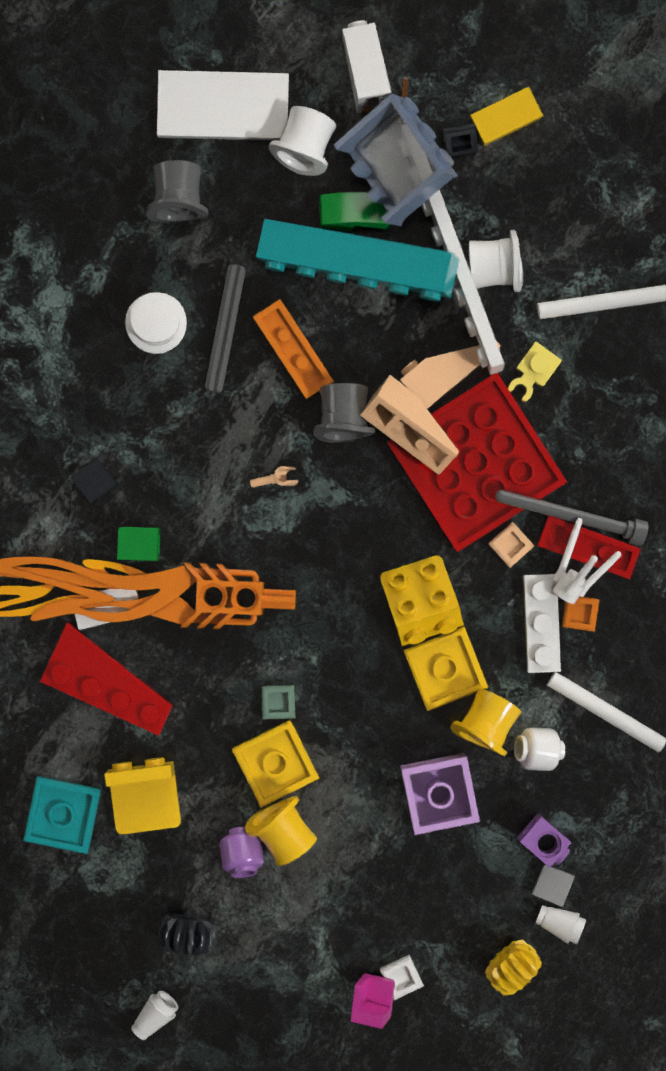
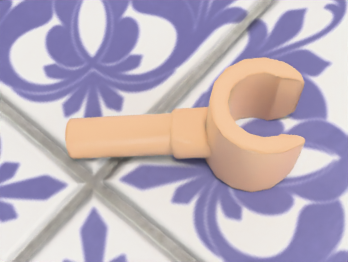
[250,466,298,488]

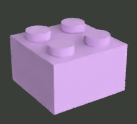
[400,753,480,835]

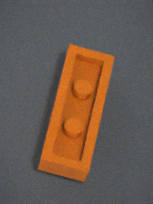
[253,299,334,400]

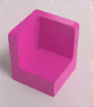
[351,973,395,1029]

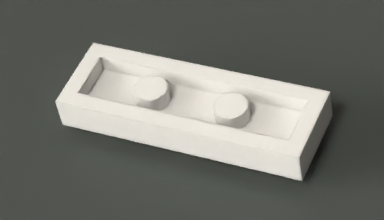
[523,574,561,673]

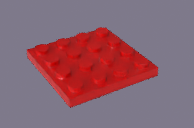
[387,373,567,552]

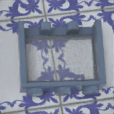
[334,94,458,226]

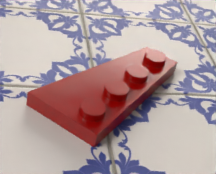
[40,622,173,736]

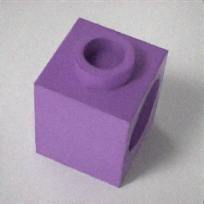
[517,813,571,868]

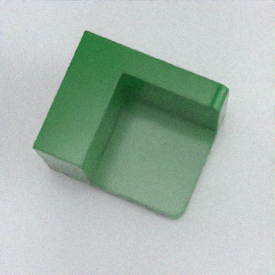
[117,527,160,561]

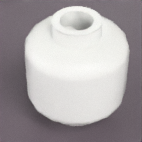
[514,728,565,771]

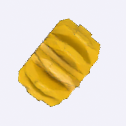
[485,940,542,996]

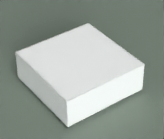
[380,955,424,1000]

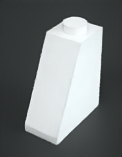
[342,20,391,113]

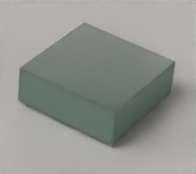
[262,685,295,719]

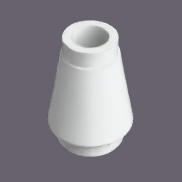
[536,905,586,944]
[131,991,178,1040]

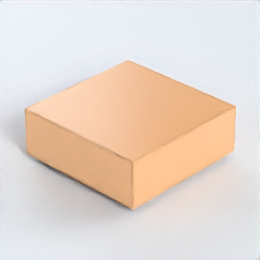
[488,522,534,568]

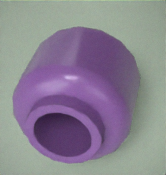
[219,827,264,878]

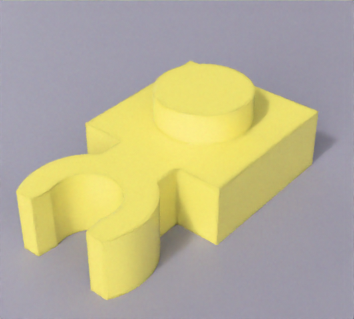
[508,342,562,403]

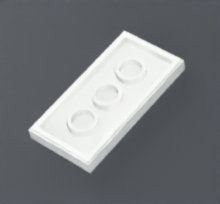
[157,70,289,140]

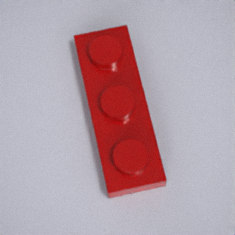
[537,515,641,579]

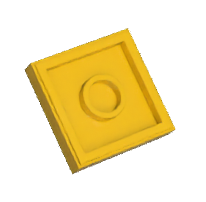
[404,626,488,711]
[232,720,319,808]

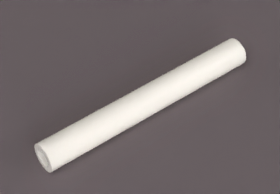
[537,285,666,319]
[547,672,666,753]

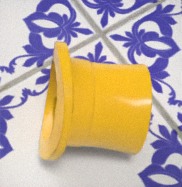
[450,688,522,756]
[245,796,317,866]

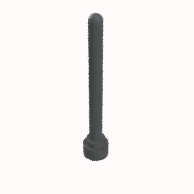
[495,490,648,547]

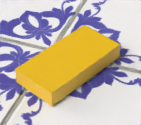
[470,87,543,146]

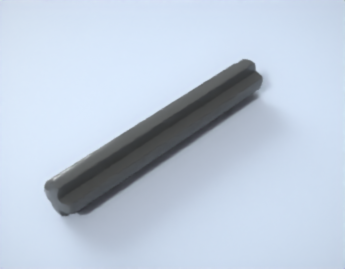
[205,264,246,393]

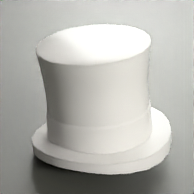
[269,106,336,176]
[469,230,523,292]
[125,292,187,354]

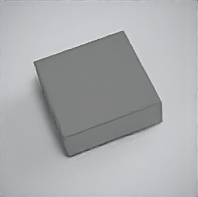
[531,863,575,907]

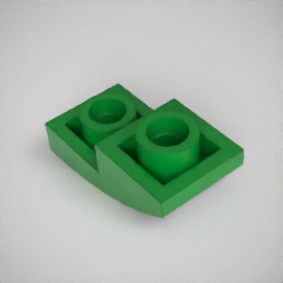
[319,192,390,231]

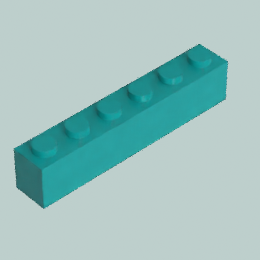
[256,219,460,301]

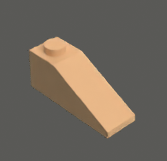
[399,341,500,409]
[360,375,459,475]

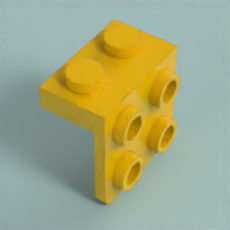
[380,555,464,646]
[105,757,181,834]

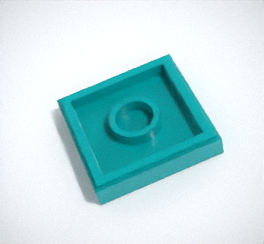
[23,776,102,854]

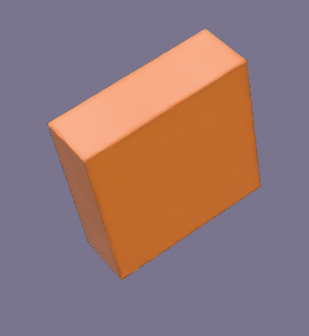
[561,596,599,632]

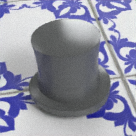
[146,160,208,222]
[313,383,375,443]

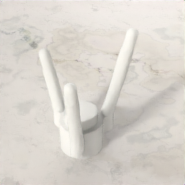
[553,518,621,604]

